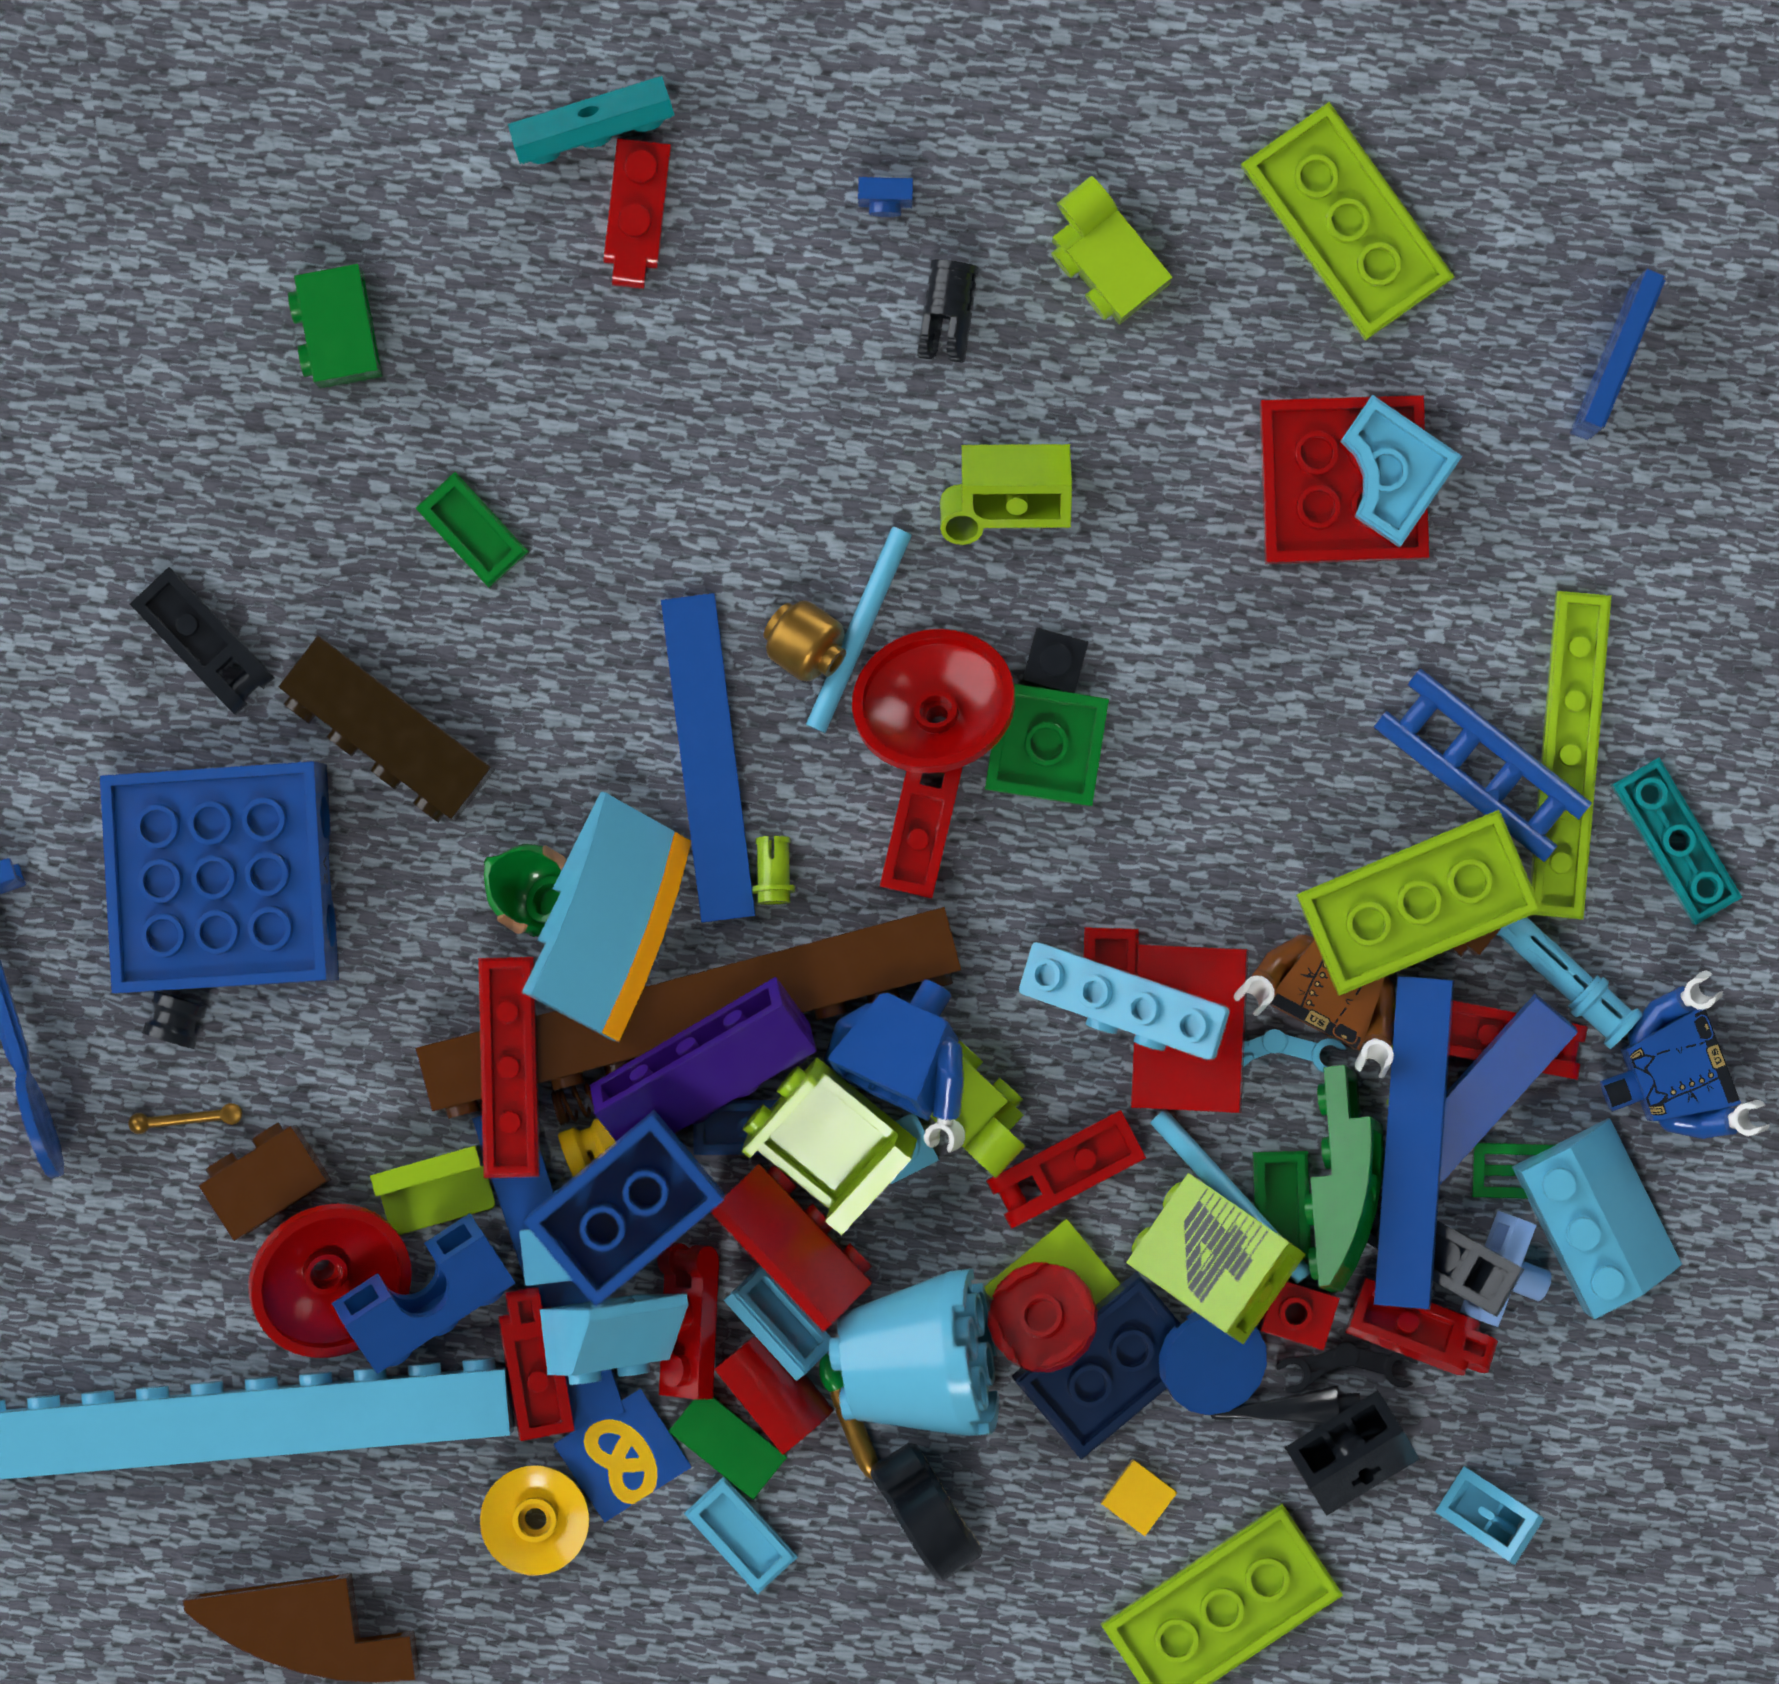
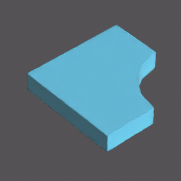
[1340,395,1462,547]

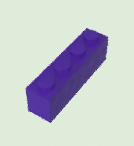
[590,977,816,1141]

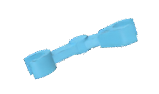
[1244,1029,1346,1073]

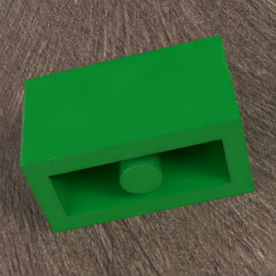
[288,264,383,389]

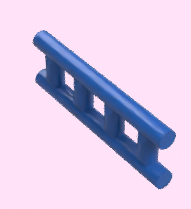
[1374,669,1592,863]

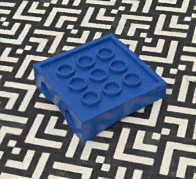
[100,761,339,994]

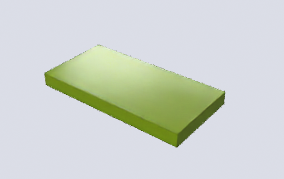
[1240,102,1454,341]
[1296,810,1542,996]
[1101,1503,1343,1684]

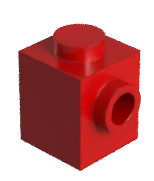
[1257,1281,1340,1351]

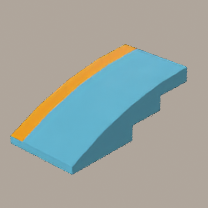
[522,792,691,1042]

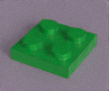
[985,684,1109,807]

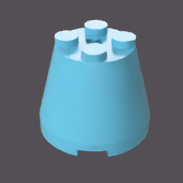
[829,1269,1000,1436]

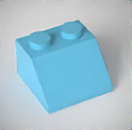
[540,1294,688,1385]

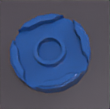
[1159,1311,1267,1415]

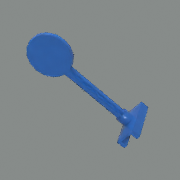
[0,858,64,1179]

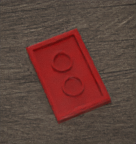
[1131,945,1249,1113]

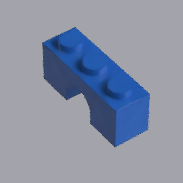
[332,1213,515,1374]

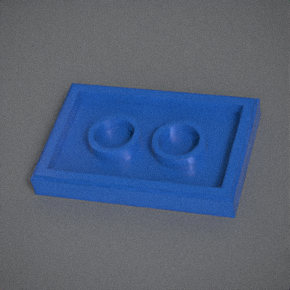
[1570,269,1666,440]

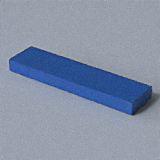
[1440,993,1578,1184]

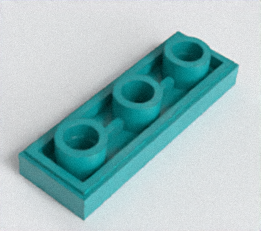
[508,76,675,164]
[1611,757,1743,925]

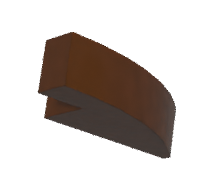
[183,1573,420,1683]

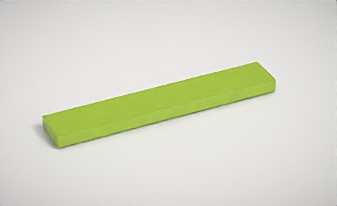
[1530,591,1612,920]

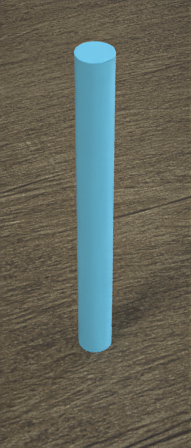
[806,527,912,733]
[1150,1109,1311,1285]

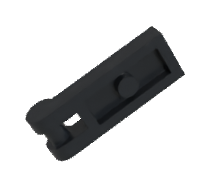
[130,567,275,715]

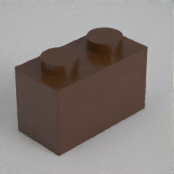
[199,1122,332,1241]

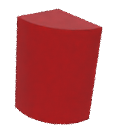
[714,1335,834,1455]

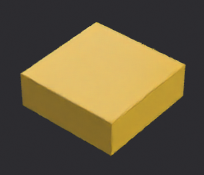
[1101,1459,1177,1536]

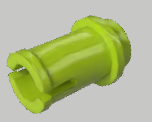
[752,836,795,905]

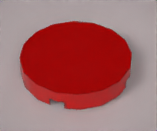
[988,1262,1098,1372]

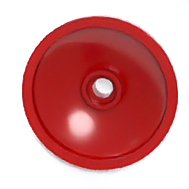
[852,629,1016,773]
[248,1204,412,1358]

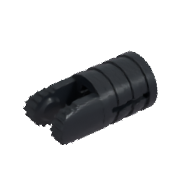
[917,259,979,363]

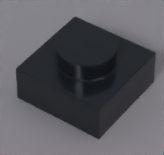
[1022,627,1089,693]

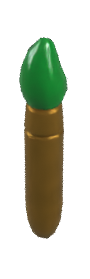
[819,1353,878,1479]

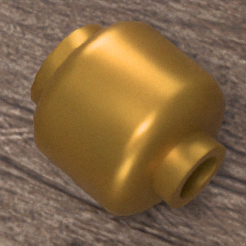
[763,601,846,681]

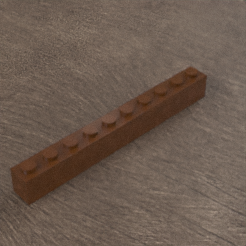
[416,907,961,1119]

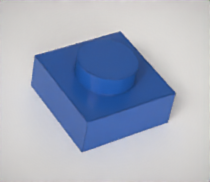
[858,177,913,217]

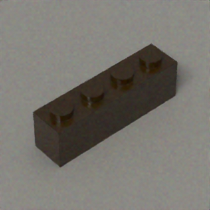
[278,635,495,822]

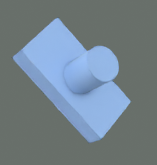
[1460,1211,1551,1327]

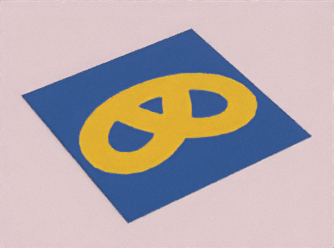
[553,1388,692,1523]

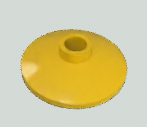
[480,1465,589,1576]

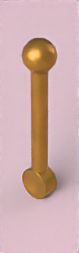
[128,1103,242,1134]

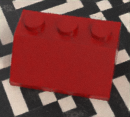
[710,1163,873,1332]

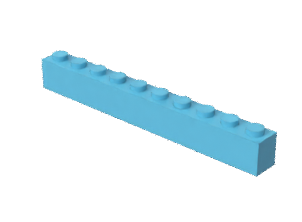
[0,1357,514,1479]

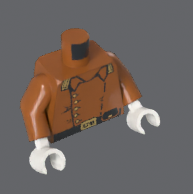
[1234,934,1396,1078]

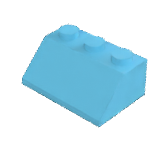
[1512,1118,1682,1319]

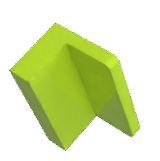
[370,1145,496,1235]

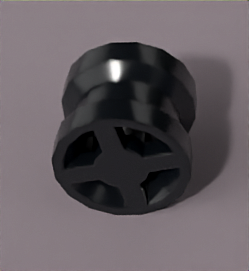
[142,991,207,1049]

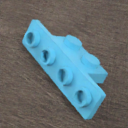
[1019,942,1229,1059]

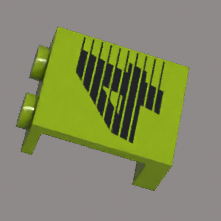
[1126,1173,1306,1345]

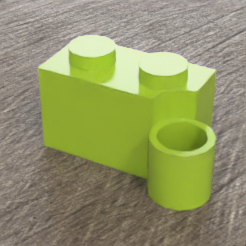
[1051,176,1172,325]
[940,444,1072,545]
[931,1040,1026,1178]

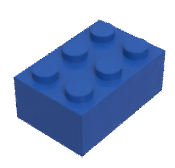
[524,1110,725,1307]

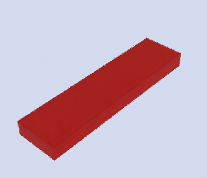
[478,957,540,1178]

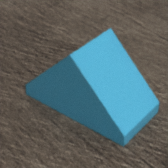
[1435,1466,1544,1565]

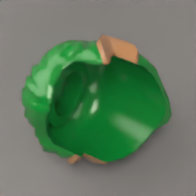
[484,844,567,937]

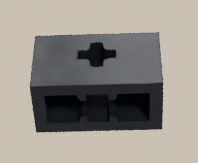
[1284,1390,1420,1516]

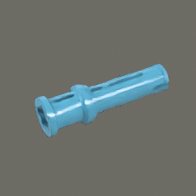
[1496,917,1643,1049]

